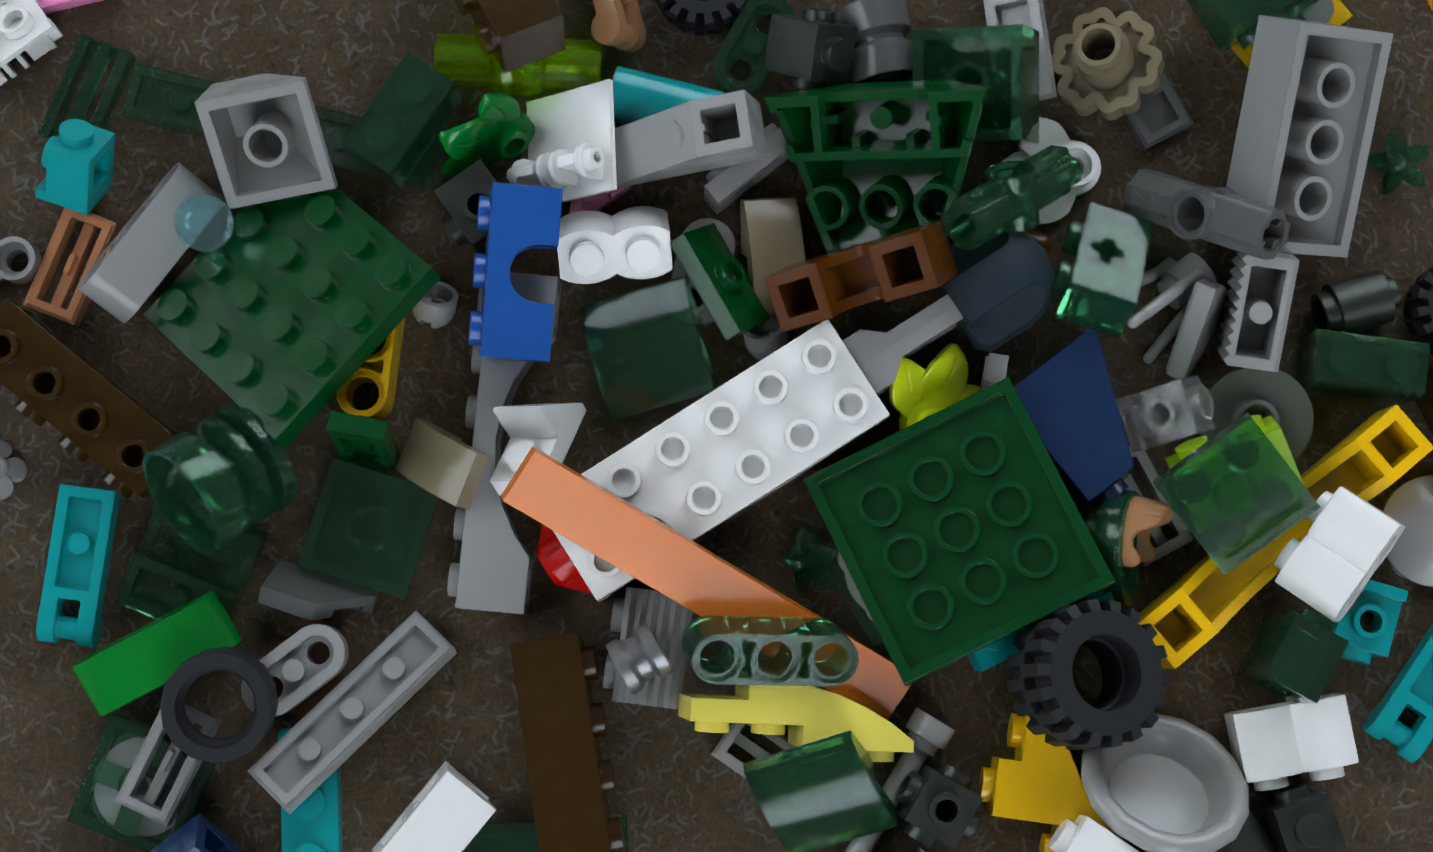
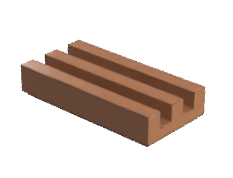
[23,208,122,327]

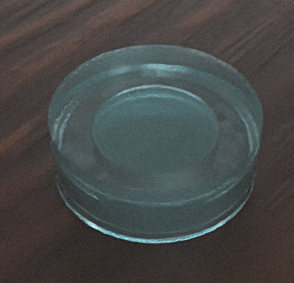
[174,194,234,252]

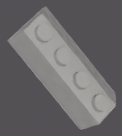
[1226,15,1394,258]

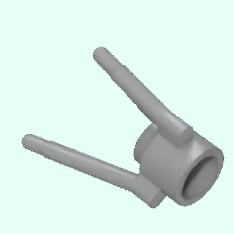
[1071,252,1217,364]

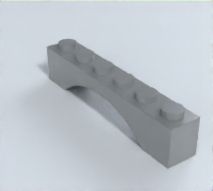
[447,272,562,615]

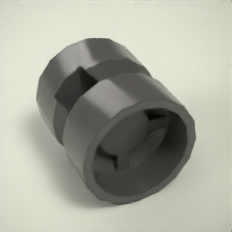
[836,0,921,83]

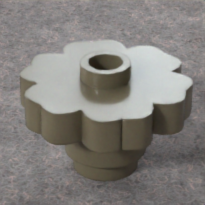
[1051,7,1165,121]

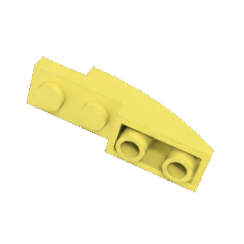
[678,672,914,762]

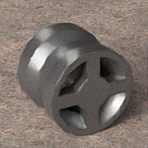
[605,622,674,695]

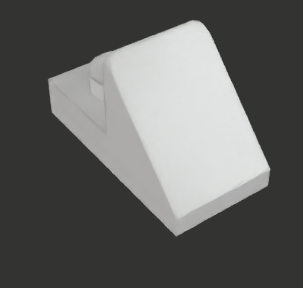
[490,403,587,496]

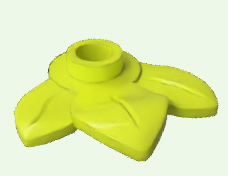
[889,343,980,430]

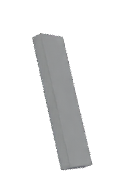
[247,611,457,815]

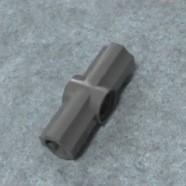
[1123,169,1291,260]

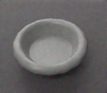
[1081,713,1249,852]

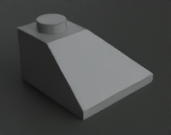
[194,73,338,209]

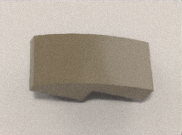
[740,196,805,316]
[395,417,491,509]

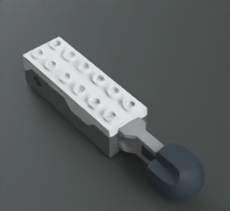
[536,227,1054,603]

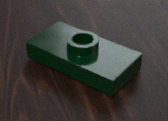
[670,223,770,340]
[326,411,400,472]

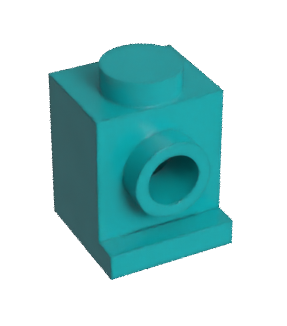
[35,119,115,215]
[1321,580,1409,665]

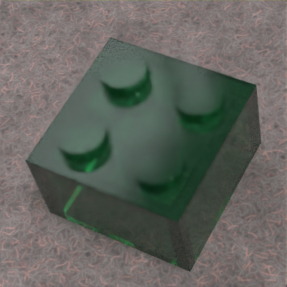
[913,24,1039,146]

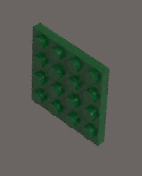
[143,188,441,448]
[803,377,1115,686]

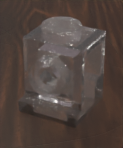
[1116,376,1215,453]

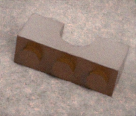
[764,220,959,332]

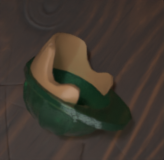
[1085,491,1173,606]

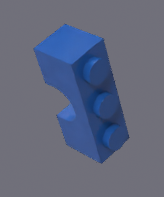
[468,182,563,363]

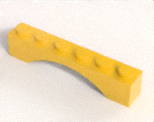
[1139,404,1433,669]

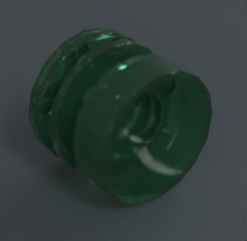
[142,403,297,555]

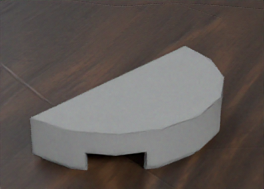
[1166,277,1226,382]

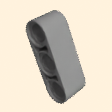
[77,162,224,323]

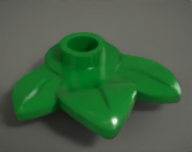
[438,93,535,179]

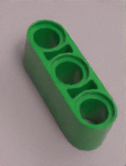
[71,590,243,716]

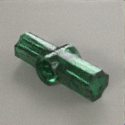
[941,145,1081,250]

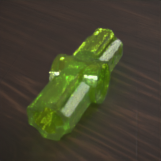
[434,33,603,96]

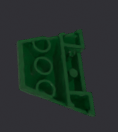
[764,80,987,254]

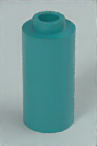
[613,66,726,124]

